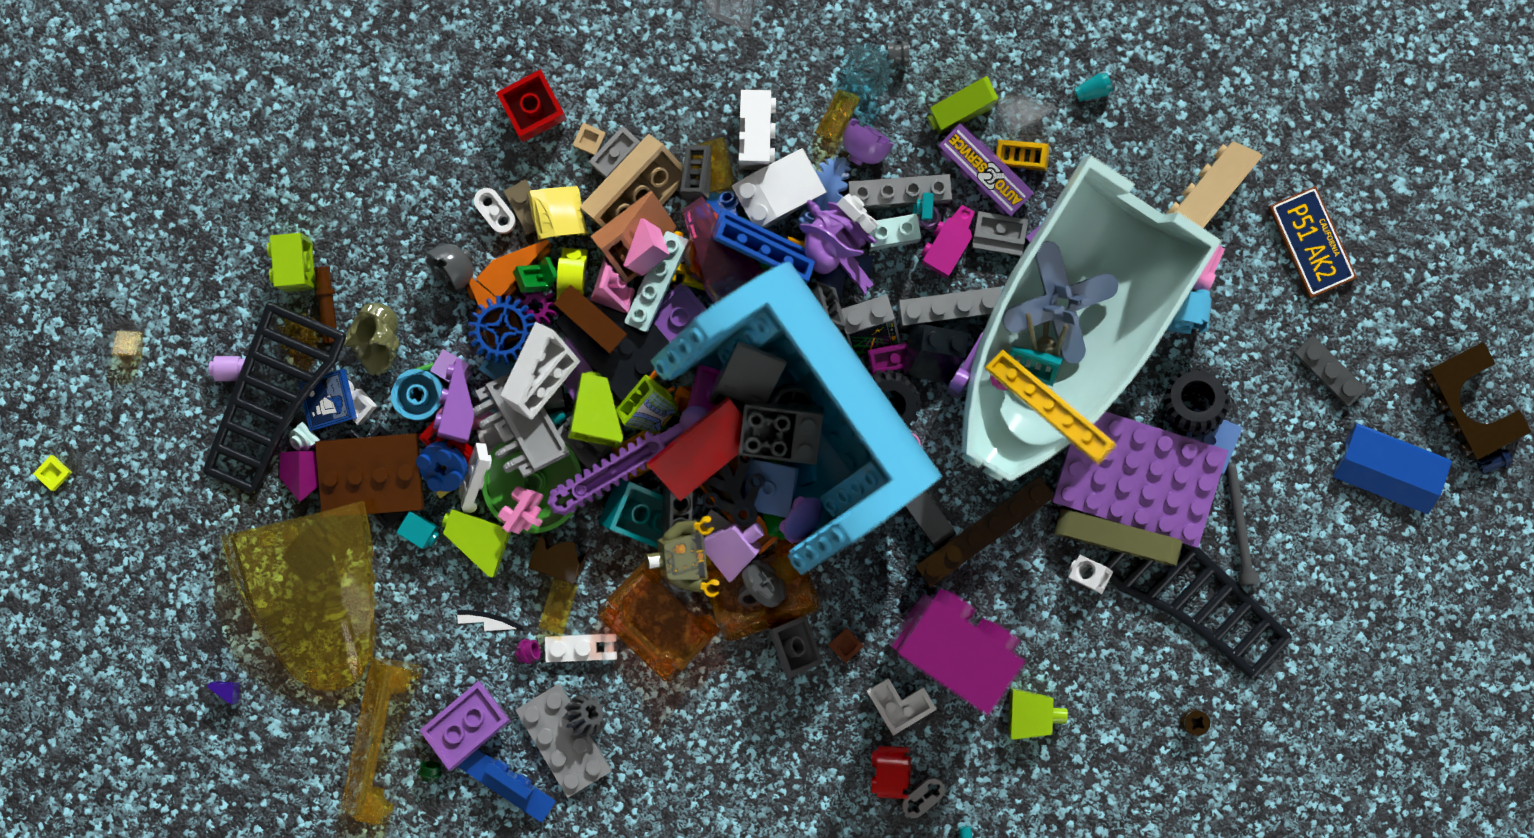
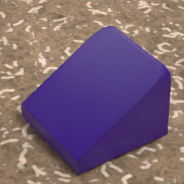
[208,681,240,705]

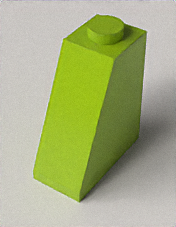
[927,76,999,135]
[568,371,623,448]
[442,509,512,578]

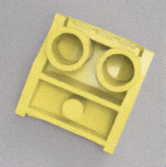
[528,186,589,240]

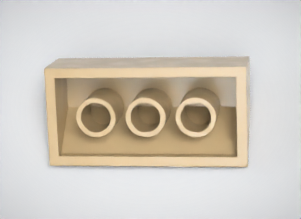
[580,134,683,228]
[1166,141,1263,228]

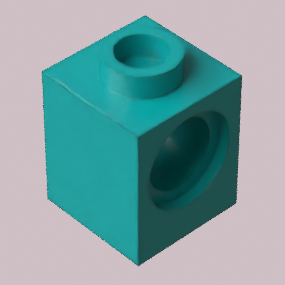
[396,511,439,549]

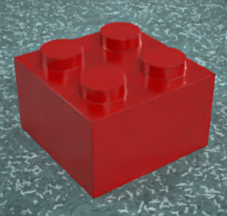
[496,69,567,142]

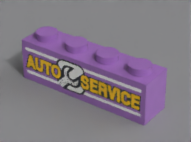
[939,123,1034,216]

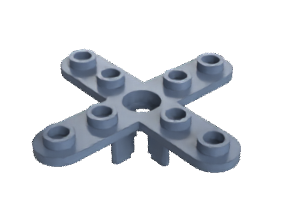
[1002,241,1118,364]

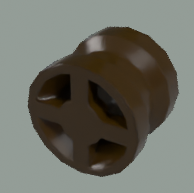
[1181,709,1210,736]

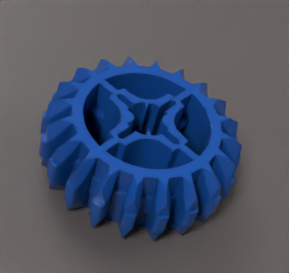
[468,296,535,365]

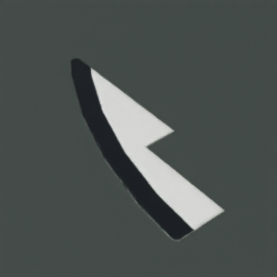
[457,610,523,631]

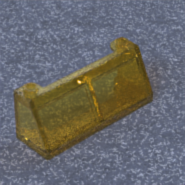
[341,656,423,825]

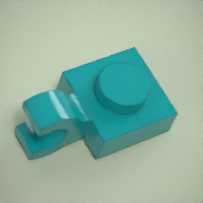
[912,193,934,221]

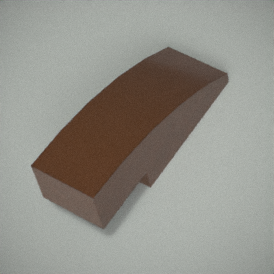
[554,285,628,354]

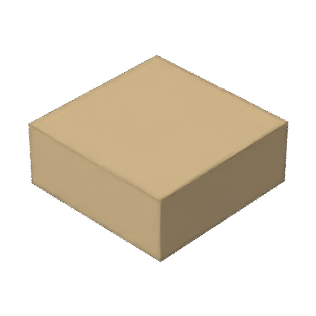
[573,122,607,156]

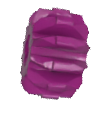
[516,292,558,325]

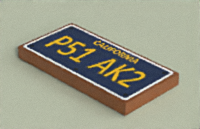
[1268,186,1357,298]

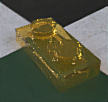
[814,89,860,143]
[539,578,579,635]

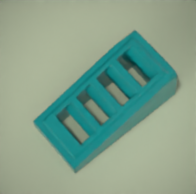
[1009,346,1063,387]

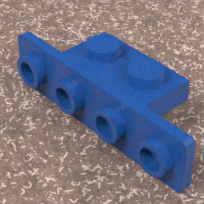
[458,749,556,822]

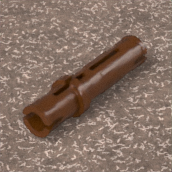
[314,266,337,344]

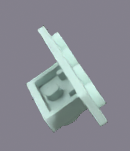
[625,231,689,332]

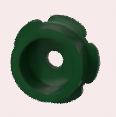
[417,761,442,782]

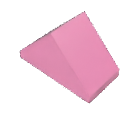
[623,218,670,276]

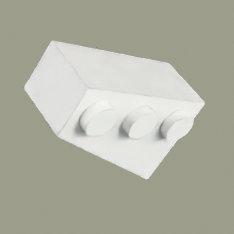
[739,90,776,170]
[500,322,580,420]

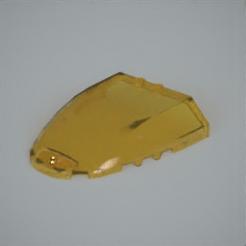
[219,500,377,691]

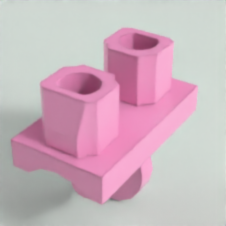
[498,486,544,534]

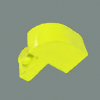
[557,248,588,299]

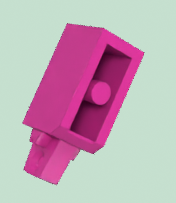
[920,205,975,279]

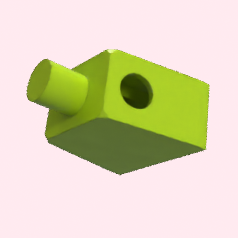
[1008,688,1068,739]

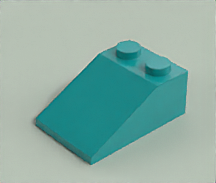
[598,478,693,548]

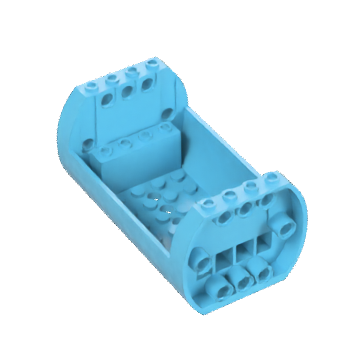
[650,262,942,575]

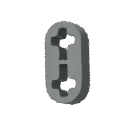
[902,777,945,818]

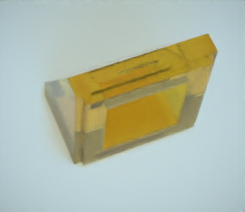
[112,331,143,357]

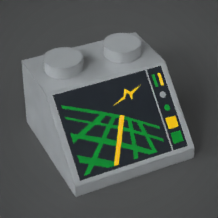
[841,295,901,359]

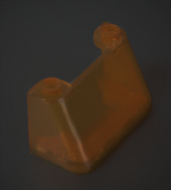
[704,539,820,641]
[597,561,720,682]

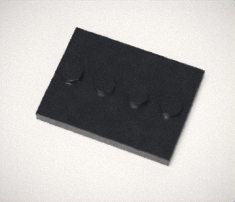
[555,294,670,402]

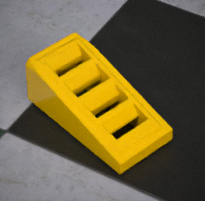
[996,140,1050,171]

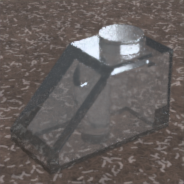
[994,94,1056,137]

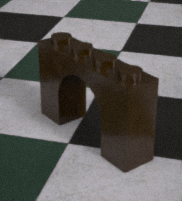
[1422,342,1531,461]

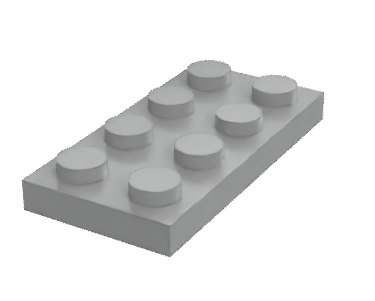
[516,683,612,798]

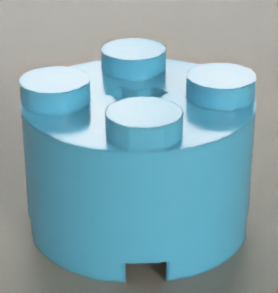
[1166,290,1212,334]
[391,369,446,422]

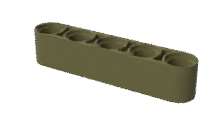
[1054,509,1183,566]

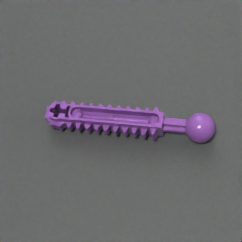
[547,406,708,516]

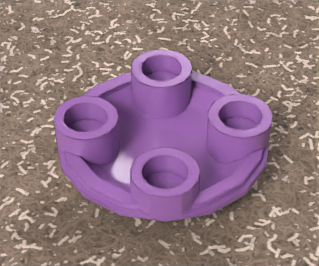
[779,496,823,543]

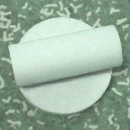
[289,422,320,451]

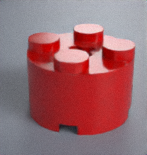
[871,746,911,799]

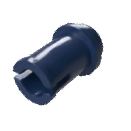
[1476,449,1513,475]

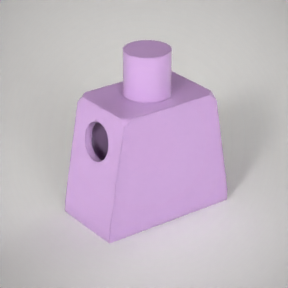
[704,522,764,583]

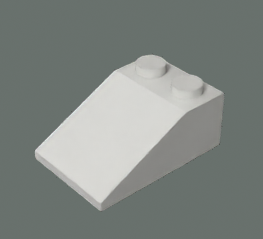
[732,148,827,229]

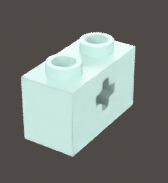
[868,214,921,251]

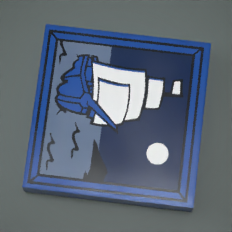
[298,369,357,431]

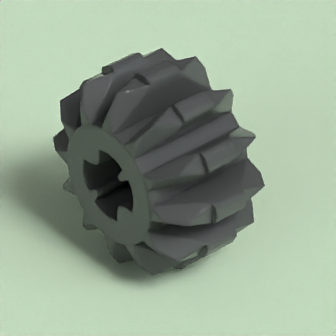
[563,693,608,738]

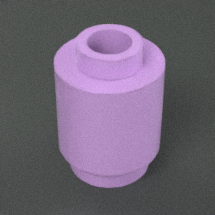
[209,356,245,381]

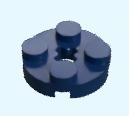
[416,442,468,492]

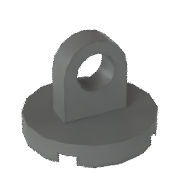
[737,559,787,607]

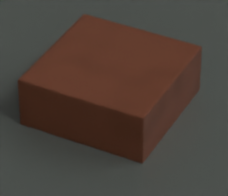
[828,627,864,664]

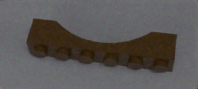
[913,476,1054,587]

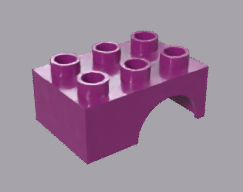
[888,588,1025,716]

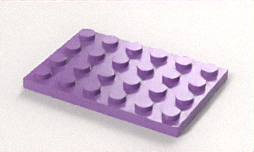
[1051,412,1229,548]

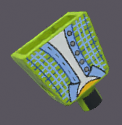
[616,374,680,433]

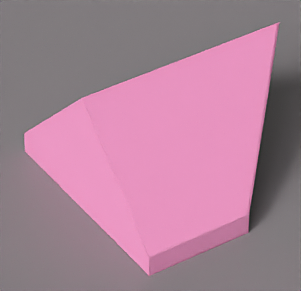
[591,256,635,313]

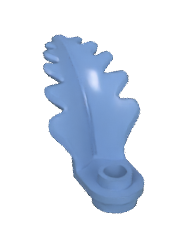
[798,157,851,228]

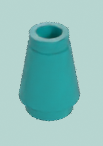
[1074,72,1114,102]

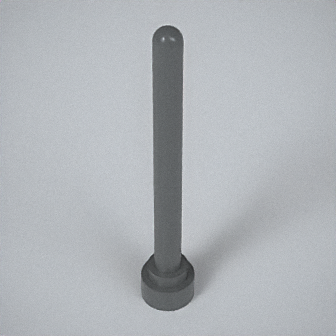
[1226,463,1260,585]

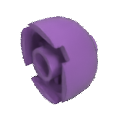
[843,118,894,166]

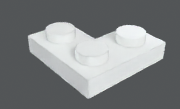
[866,678,937,735]

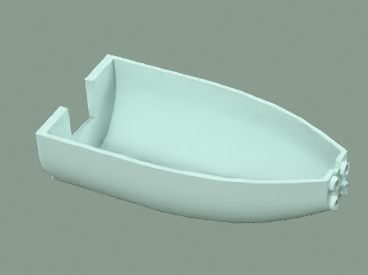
[961,156,1222,482]

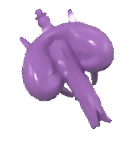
[799,199,877,295]

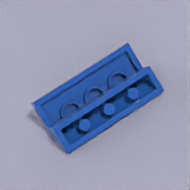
[712,208,815,284]
[1333,423,1452,514]

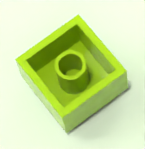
[267,233,316,292]

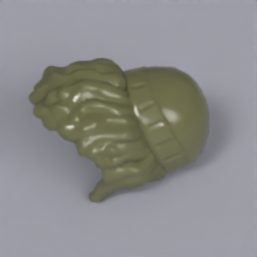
[343,303,400,376]

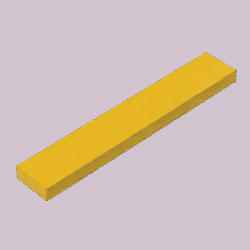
[985,349,1117,465]

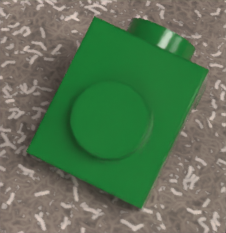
[513,257,557,293]

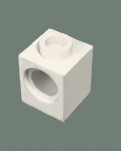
[1069,555,1113,594]

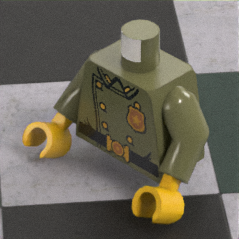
[645,516,720,597]

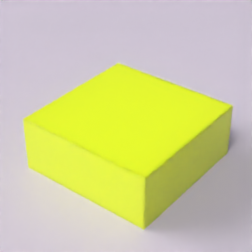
[33,455,72,491]

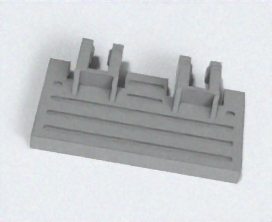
[473,372,569,478]

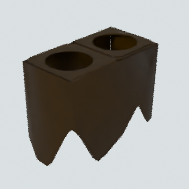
[528,532,591,585]

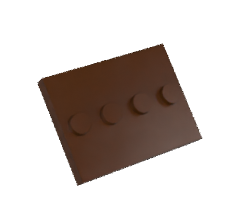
[315,433,424,518]

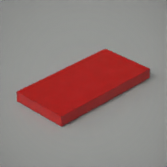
[647,397,744,501]

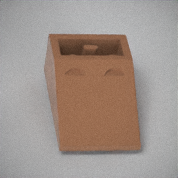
[590,191,677,283]

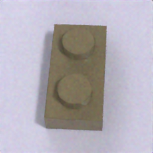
[504,179,536,236]

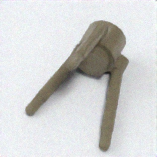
[1026,313,1069,357]

